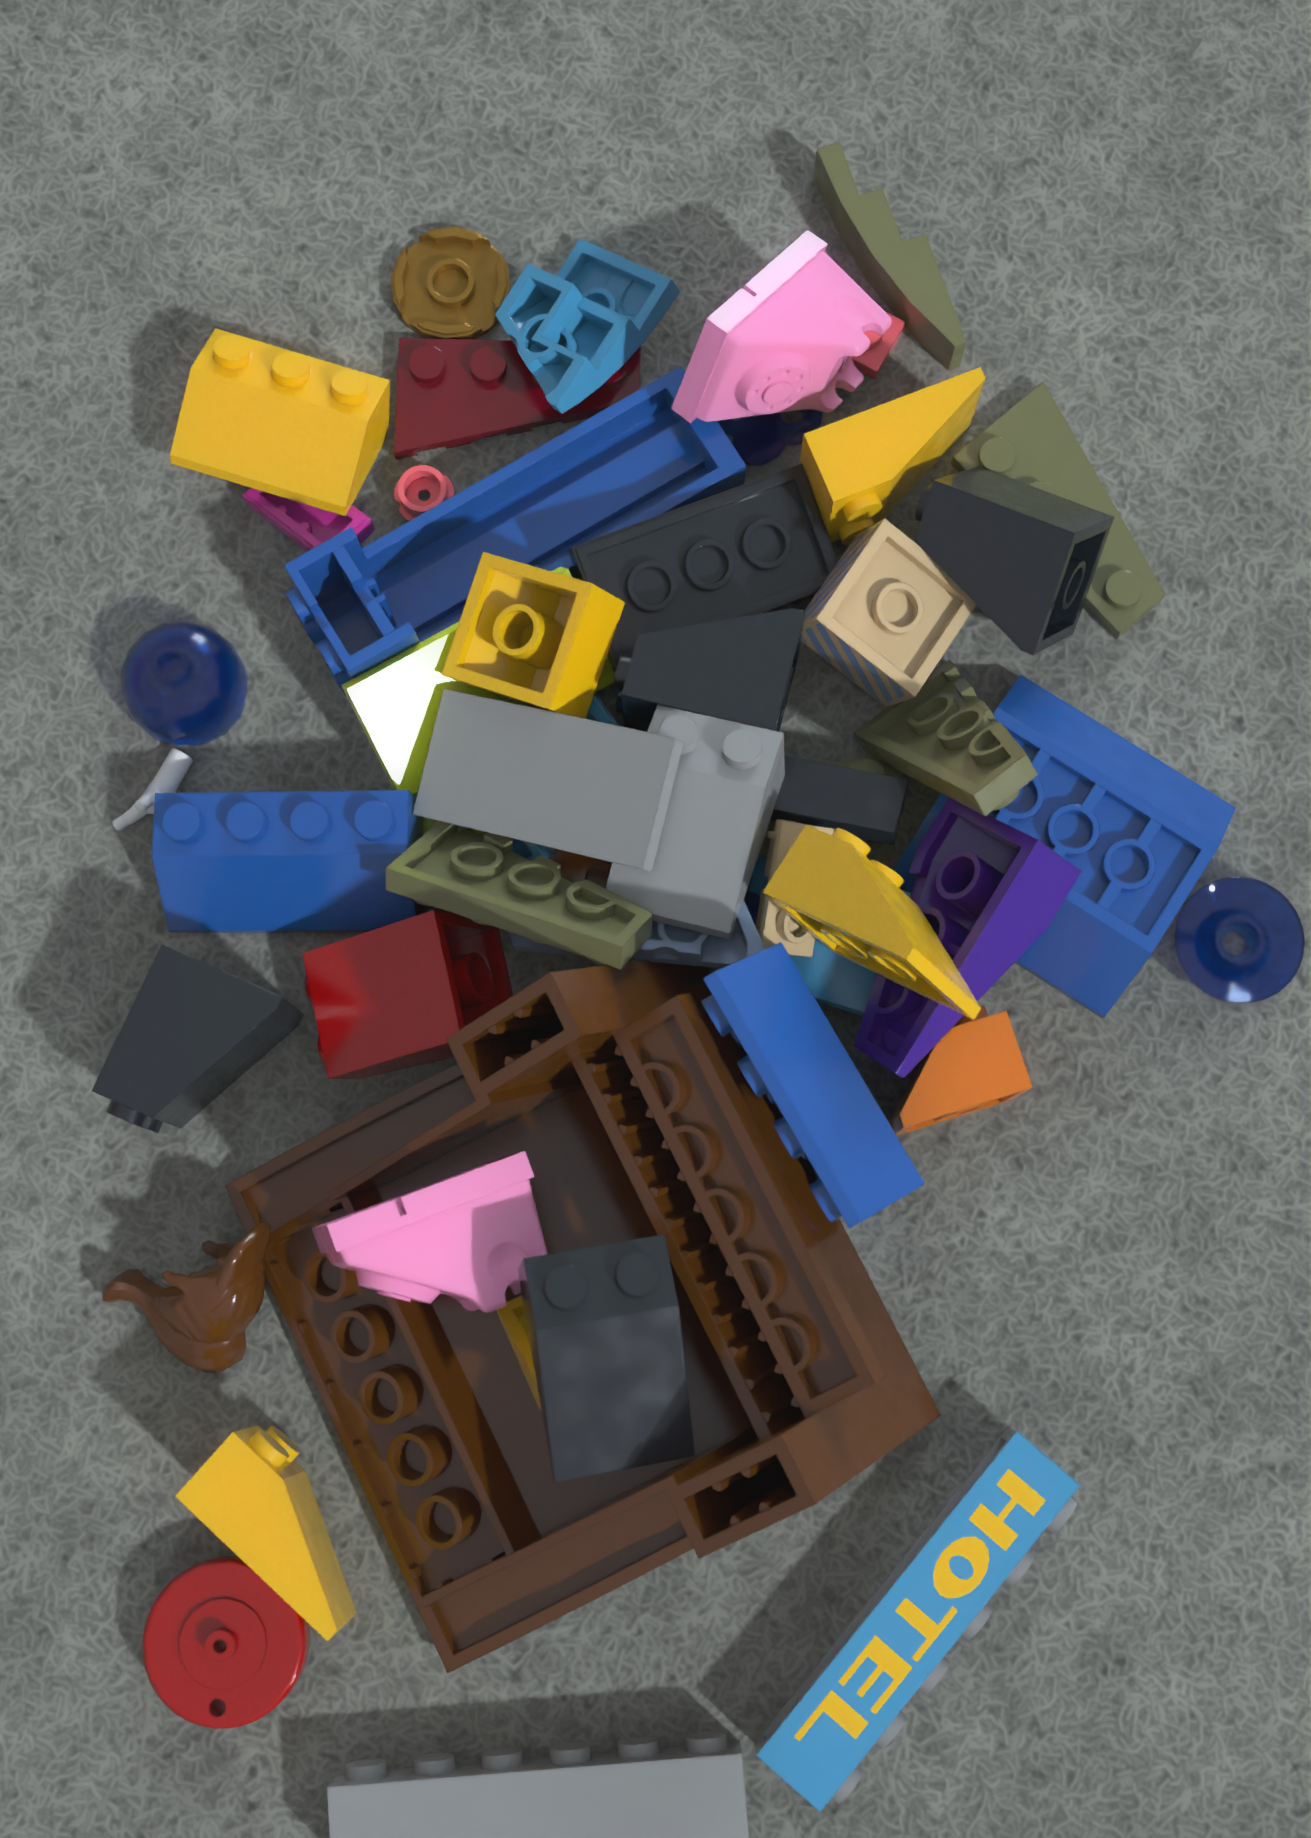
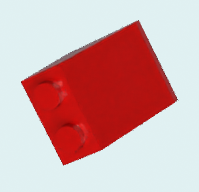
[302,910,514,1079]

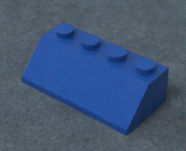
[152,790,423,933]

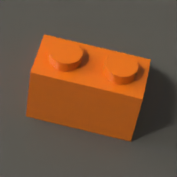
[889,1006,1033,1136]

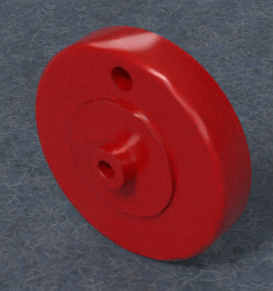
[142,1556,310,1729]

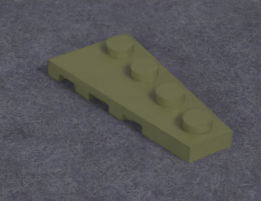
[853,659,1038,816]
[386,821,653,969]

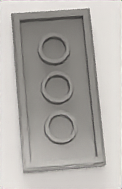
[413,689,684,872]

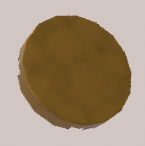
[391,226,511,340]

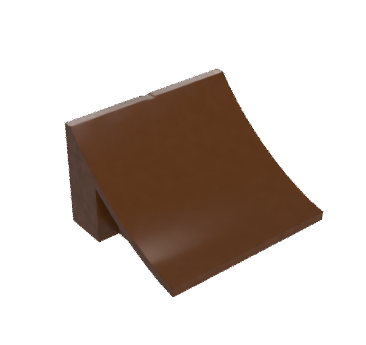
[225,960,941,1673]

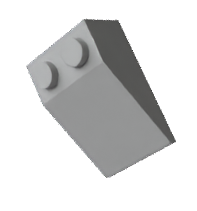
[606,705,785,939]

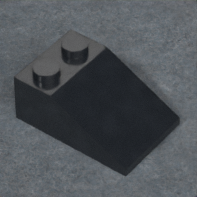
[518,1234,695,1483]

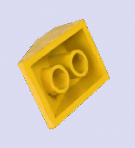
[799,367,985,545]
[763,825,981,1020]
[175,1425,357,1642]

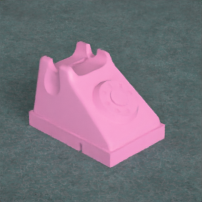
[671,230,892,423]
[312,1151,548,1313]

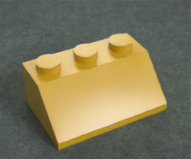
[170,328,390,516]

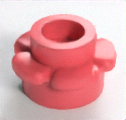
[394,465,455,521]

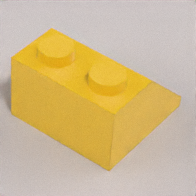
[441,552,625,719]

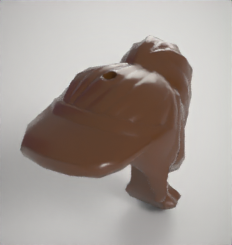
[102,1222,272,1373]

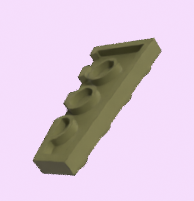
[951,382,1166,640]

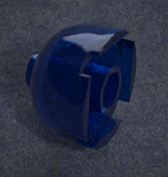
[120,620,248,747]

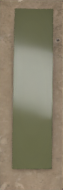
[813,142,967,370]

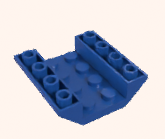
[893,674,1236,1018]
[701,942,925,1229]

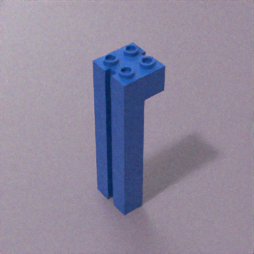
[284,366,746,696]

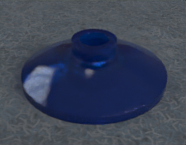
[1174,877,1305,1004]

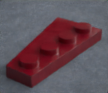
[394,338,641,460]

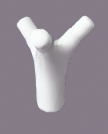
[113,748,193,831]

